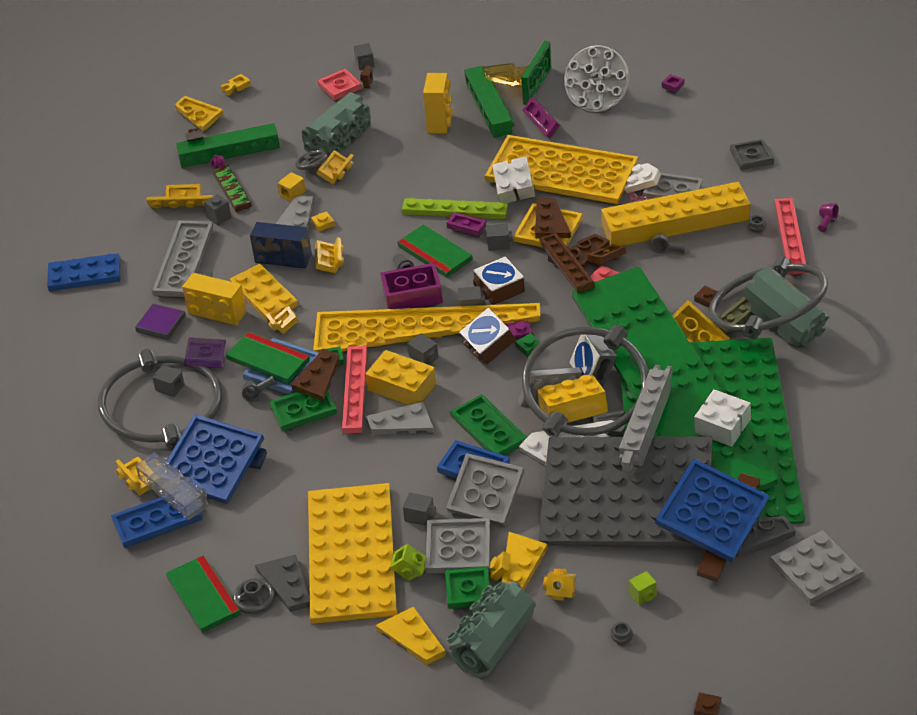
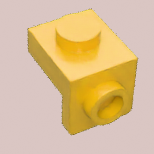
[266,306,300,334]

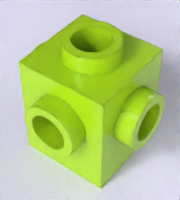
[390,543,427,581]

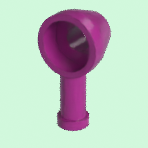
[818,203,839,232]

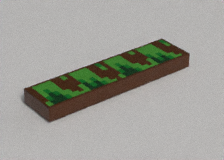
[212,165,252,212]

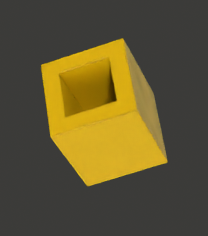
[277,172,306,202]

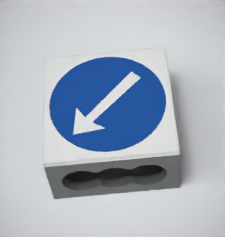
[569,334,617,386]

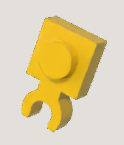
[221,74,251,96]

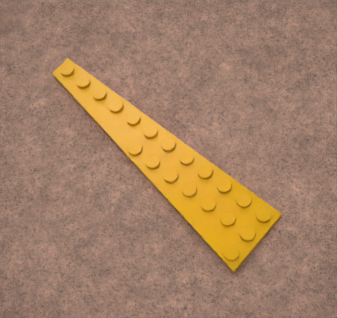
[313,303,541,353]

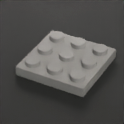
[446,453,525,526]
[425,518,490,574]
[770,530,863,605]

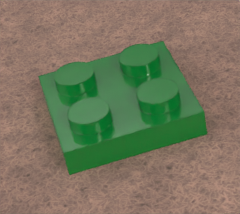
[445,566,489,609]

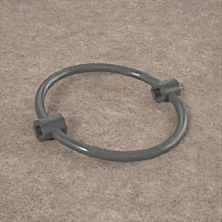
[708,256,828,340]
[522,325,649,437]
[98,349,222,450]

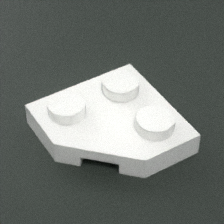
[625,163,661,194]

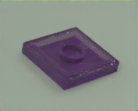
[184,337,226,368]

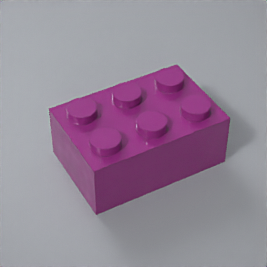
[380,263,443,309]

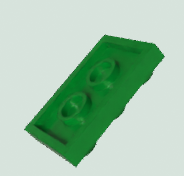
[269,390,337,432]

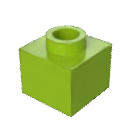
[629,571,657,605]

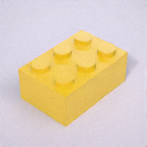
[423,73,453,134]
[182,273,247,326]
[365,350,437,405]
[537,375,608,423]

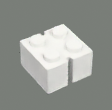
[492,157,535,203]
[694,389,751,447]

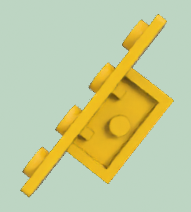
[146,184,214,209]

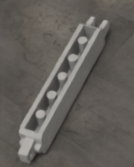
[619,365,673,472]

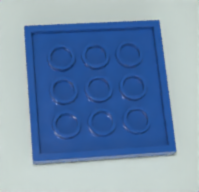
[157,414,265,504]
[655,458,770,563]

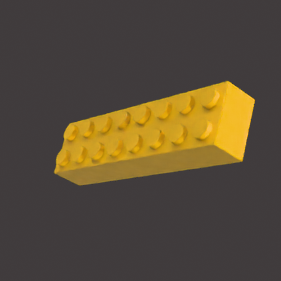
[601,182,750,246]

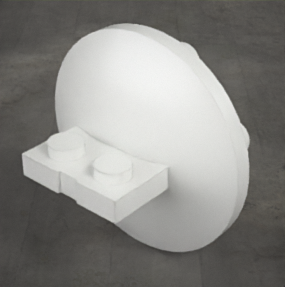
[564,45,629,112]

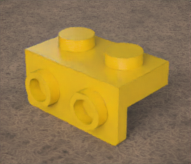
[316,150,354,185]
[315,237,344,274]
[115,457,160,496]

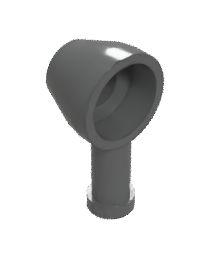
[651,233,686,253]
[242,375,277,402]

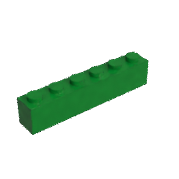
[464,65,514,138]
[176,123,280,168]

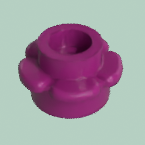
[211,155,225,169]

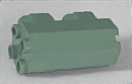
[301,92,371,156]
[744,266,829,346]
[446,581,536,678]

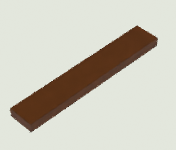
[539,233,595,293]
[697,473,761,582]

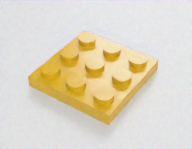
[514,203,583,248]

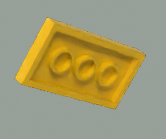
[229,264,299,322]

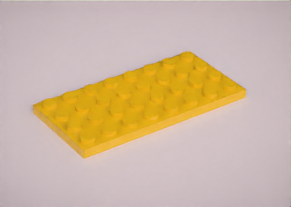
[485,135,638,204]
[308,483,397,624]

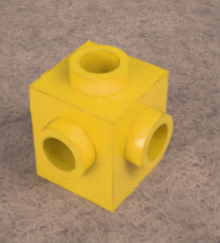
[543,568,577,600]

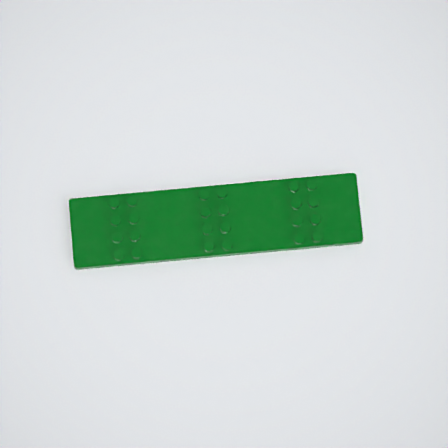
[572,267,778,491]

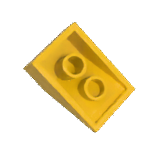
[672,300,731,342]

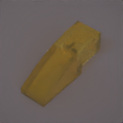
[482,62,528,86]

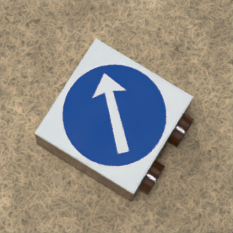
[473,257,525,305]
[460,308,516,364]

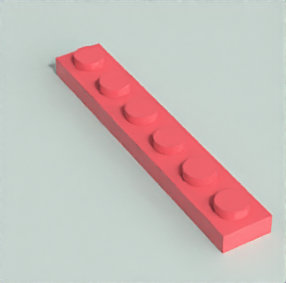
[774,198,807,275]
[342,346,367,434]

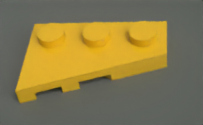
[175,96,224,132]
[502,532,548,591]
[375,607,446,665]

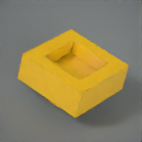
[311,211,335,232]
[489,551,511,581]

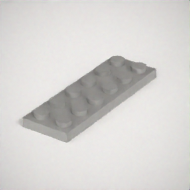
[152,221,214,297]

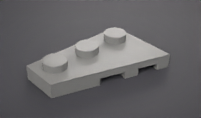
[276,196,314,227]
[366,401,434,435]

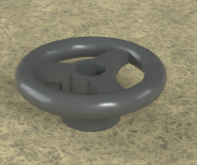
[295,150,328,173]
[233,578,275,613]

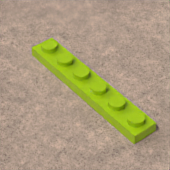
[402,198,508,220]

